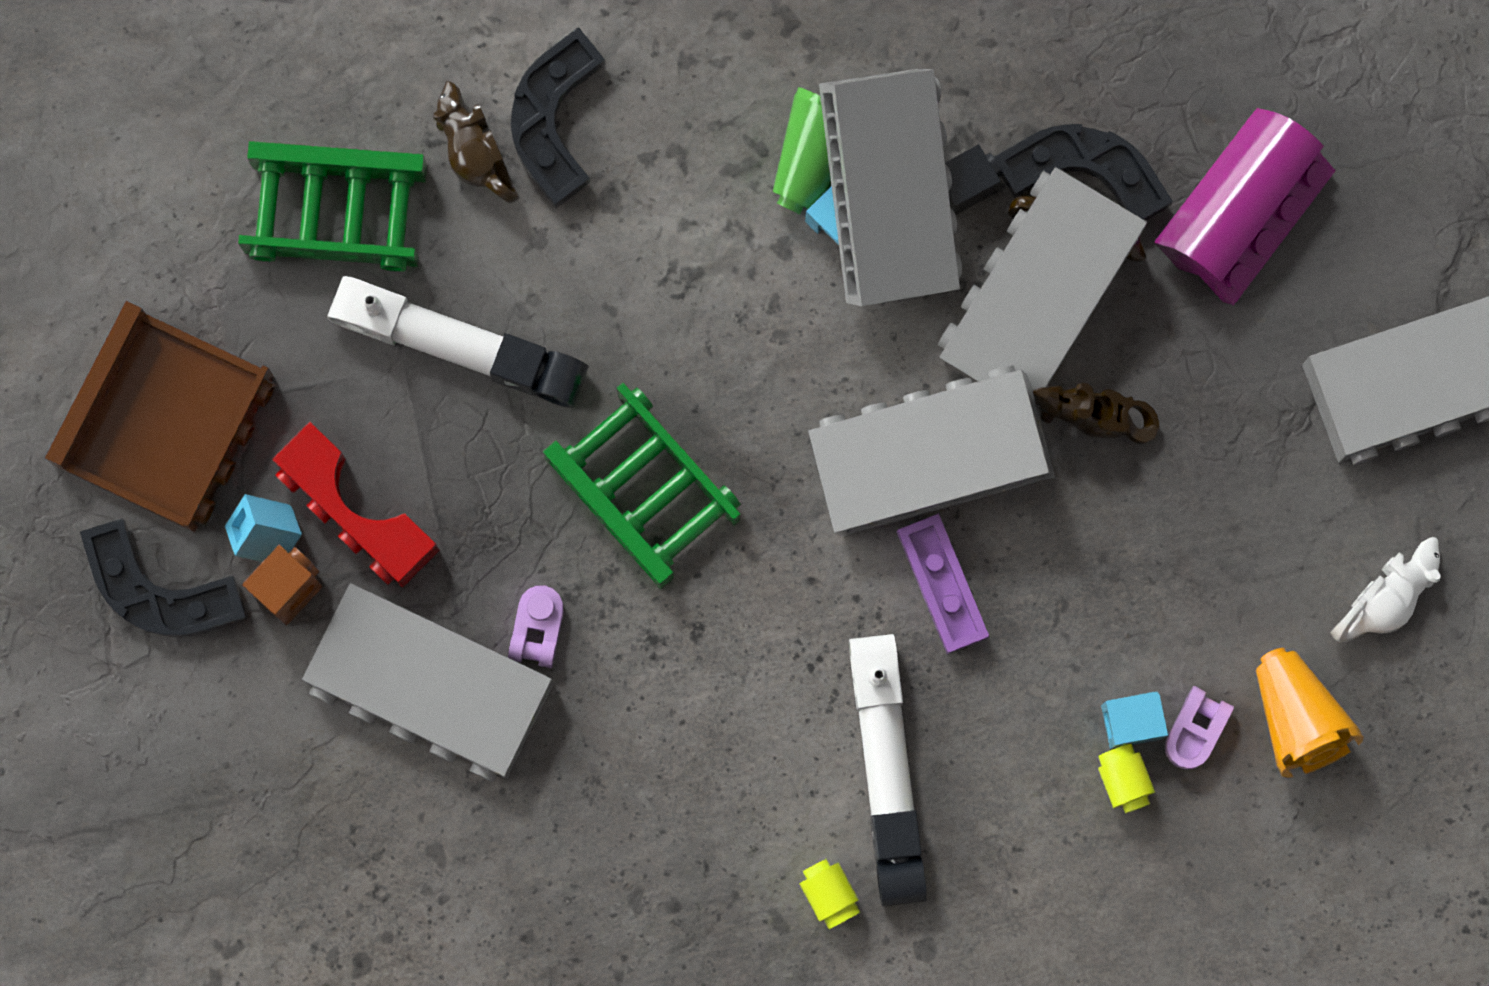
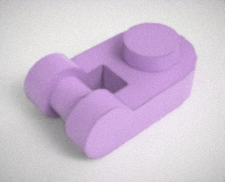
[508,586,563,668]
[1165,686,1234,770]

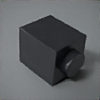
[945,144,1002,215]

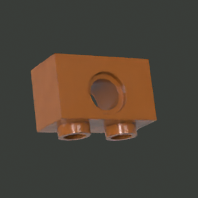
[242,545,323,626]

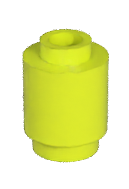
[1098,743,1155,814]
[799,859,860,929]

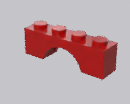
[272,422,440,588]

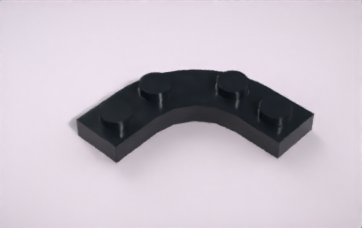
[511,27,606,208]
[994,124,1173,221]
[80,518,248,637]

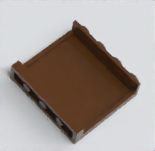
[45,301,275,533]

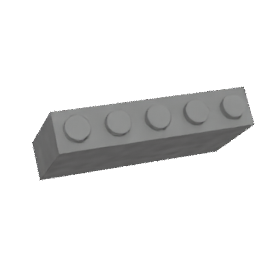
[819,69,962,306]
[938,167,1147,400]
[1302,296,1489,465]
[808,366,1055,537]
[302,583,554,782]

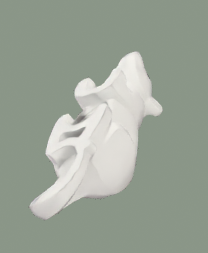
[1330,537,1441,643]

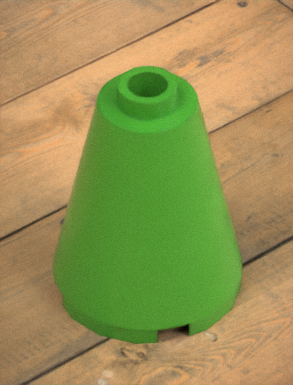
[772,87,831,215]

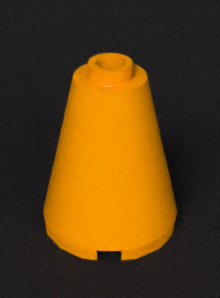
[1256,648,1363,778]

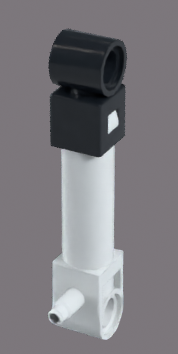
[327,276,589,408]
[849,634,927,907]

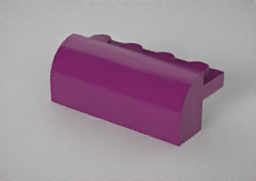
[1154,108,1336,305]

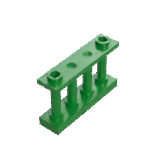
[238,141,427,272]
[543,383,741,590]

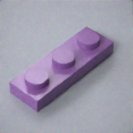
[897,513,989,655]

